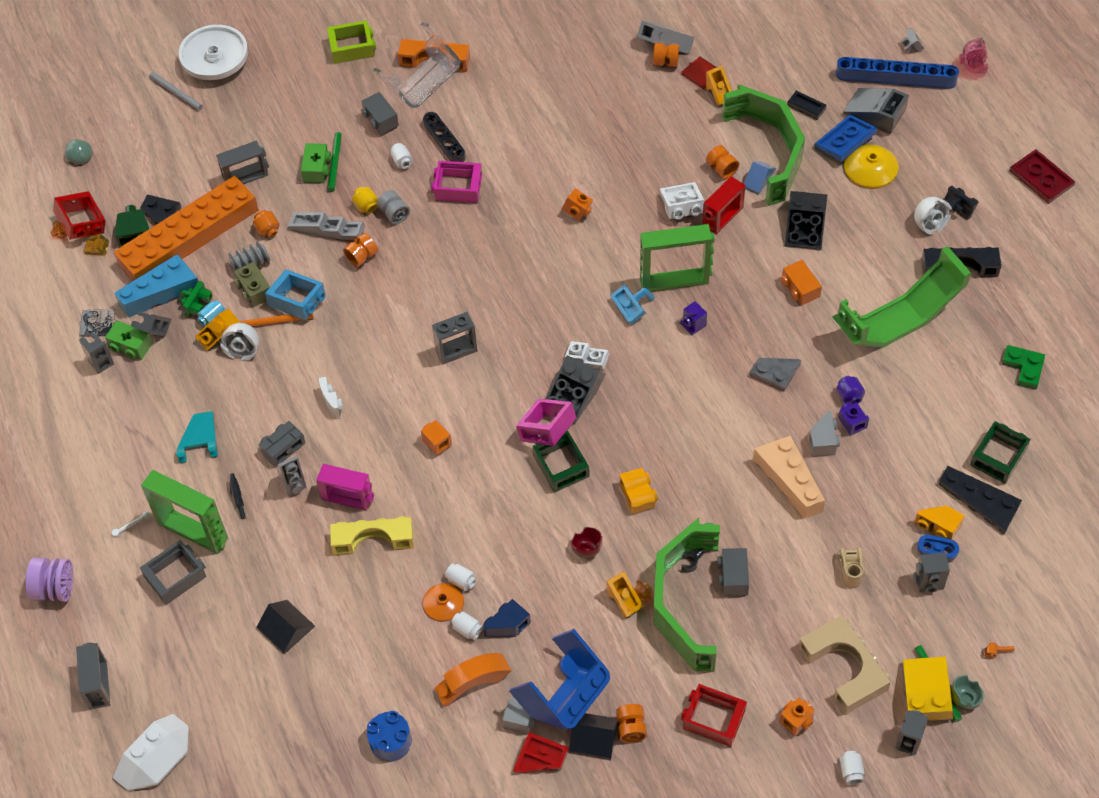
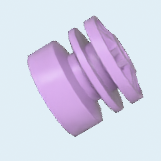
[26,557,74,602]

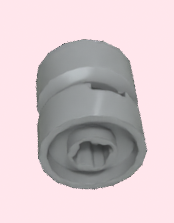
[377,190,410,224]

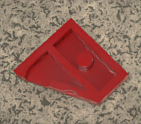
[513,732,569,773]

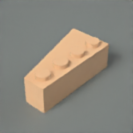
[753,436,825,519]

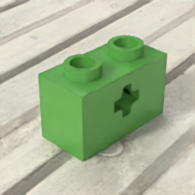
[301,143,331,183]
[105,320,153,360]

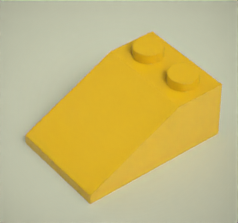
[903,656,953,721]

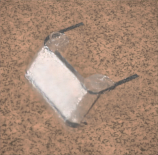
[373,22,460,108]

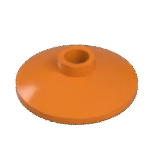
[423,583,464,622]

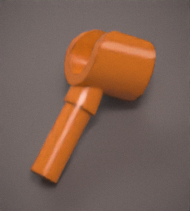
[984,642,1015,658]

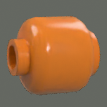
[252,210,280,238]

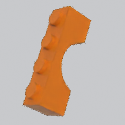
[398,39,470,72]

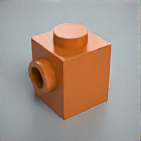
[421,420,452,455]

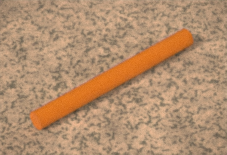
[240,313,314,327]

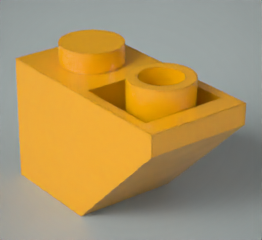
[195,308,241,351]
[914,505,965,539]

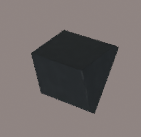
[256,600,315,654]
[569,713,618,760]

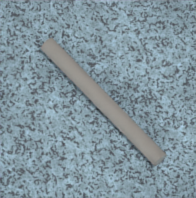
[149,72,202,111]

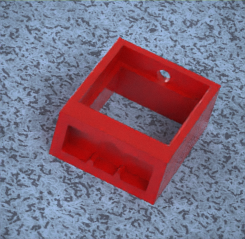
[702,176,746,235]
[53,191,106,240]
[681,684,747,747]

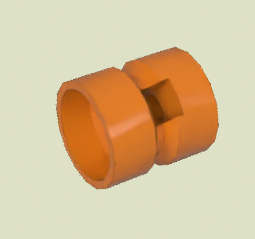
[653,43,679,67]
[706,145,740,179]
[343,233,378,267]
[616,704,647,743]

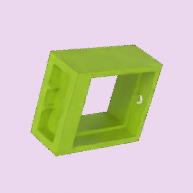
[327,20,376,64]

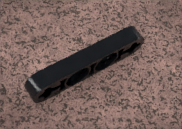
[423,112,466,162]

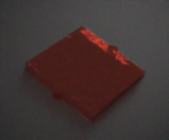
[681,56,717,90]

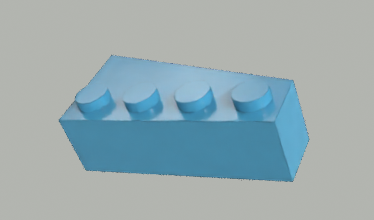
[114,254,198,317]

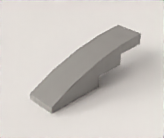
[288,212,365,240]

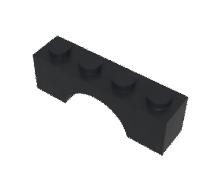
[921,247,1002,277]

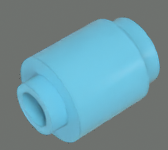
[197,300,225,327]

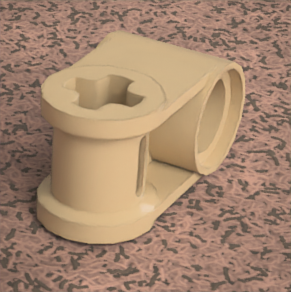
[839,547,864,588]

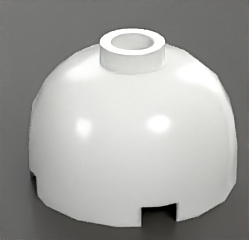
[914,197,952,235]
[220,323,260,361]

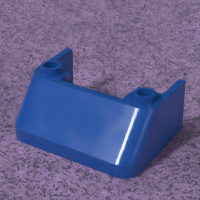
[509,629,610,730]

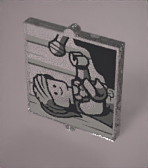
[79,308,116,337]

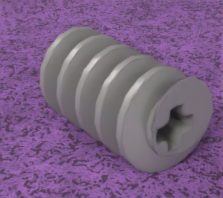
[229,241,271,271]

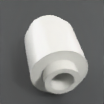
[390,143,413,169]
[445,563,477,591]
[451,611,483,640]
[840,751,865,785]

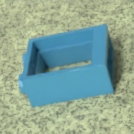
[265,269,326,320]

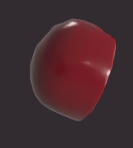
[571,527,603,558]

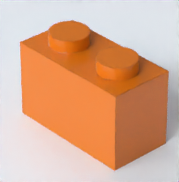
[781,260,822,306]

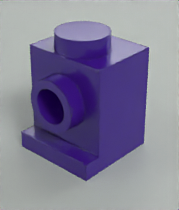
[680,301,707,335]
[838,402,869,436]

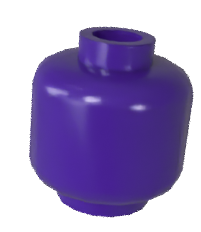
[836,376,865,404]

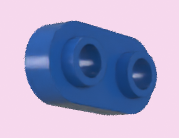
[917,535,959,561]

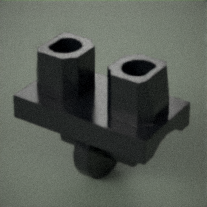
[943,186,979,219]

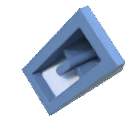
[744,161,776,195]

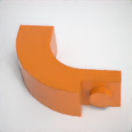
[435,653,511,706]

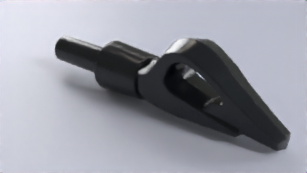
[230,473,246,519]

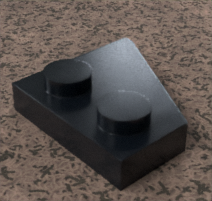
[140,194,181,224]

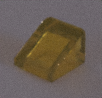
[83,234,109,256]

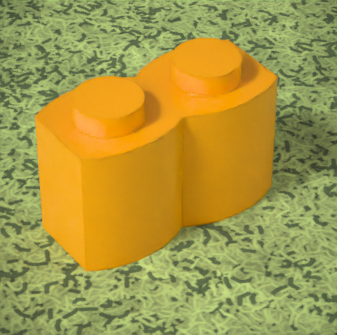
[619,467,658,514]

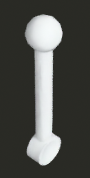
[112,511,150,537]

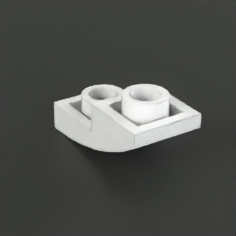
[565,341,610,370]
[319,377,343,418]

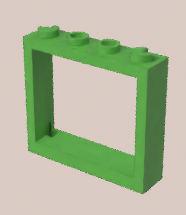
[640,224,715,292]
[141,469,228,554]

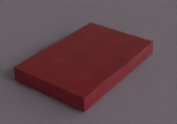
[1009,149,1075,204]

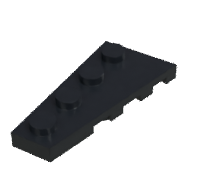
[938,466,1022,535]

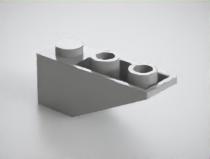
[637,20,695,54]
[276,456,307,496]

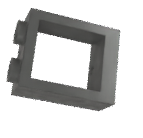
[216,140,269,184]
[432,312,478,365]
[140,540,207,605]
[76,642,111,710]

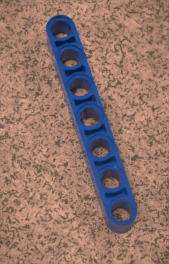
[836,57,959,89]

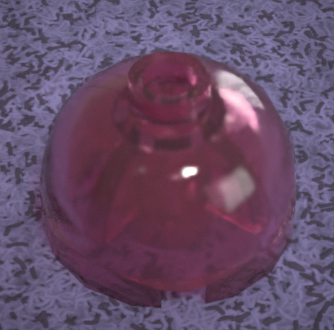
[959,38,988,74]

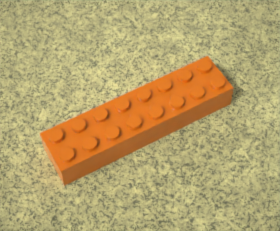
[114,176,259,281]

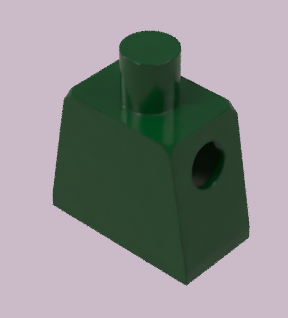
[115,205,149,248]

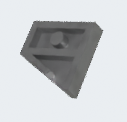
[750,358,801,391]

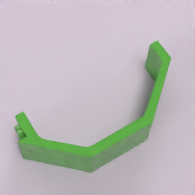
[722,84,805,206]
[832,246,971,348]
[653,518,720,672]

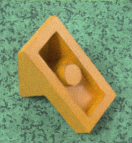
[706,66,732,105]
[606,571,644,617]

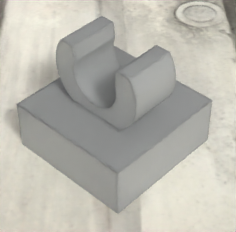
[901,28,924,52]

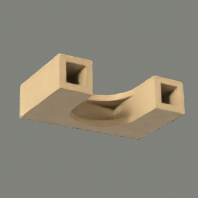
[798,615,891,715]

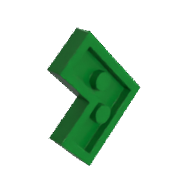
[1002,345,1046,390]

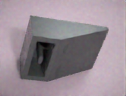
[843,88,909,133]
[545,355,606,424]

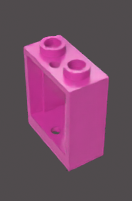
[431,161,482,203]
[516,399,576,446]
[316,464,374,511]

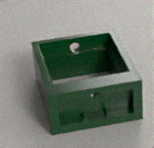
[970,421,1031,484]
[532,430,590,492]

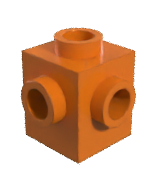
[561,188,593,221]
[779,697,815,736]

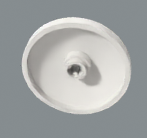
[179,25,248,80]

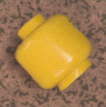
[352,187,378,214]

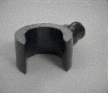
[682,548,705,573]

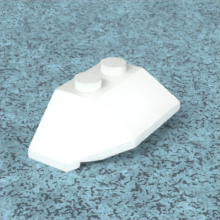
[113,714,189,792]

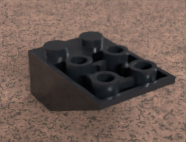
[785,191,828,249]

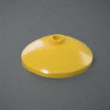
[844,144,899,189]

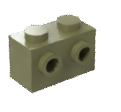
[234,262,270,308]

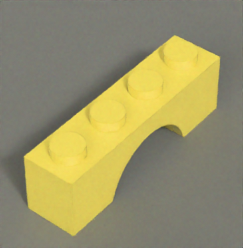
[330,516,414,555]

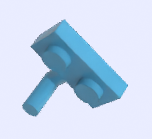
[610,284,655,325]

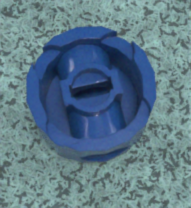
[367,710,412,762]

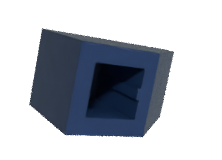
[483,599,531,637]

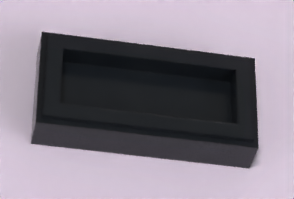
[787,90,827,120]

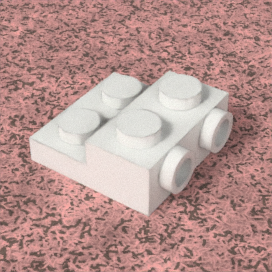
[660,182,704,219]

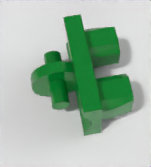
[179,281,213,318]

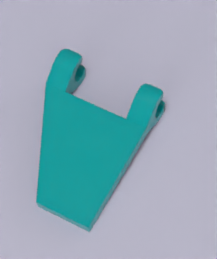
[176,411,218,463]

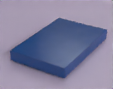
[814,115,877,162]

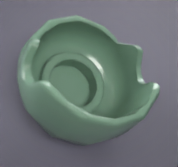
[65,139,93,166]
[951,675,984,710]

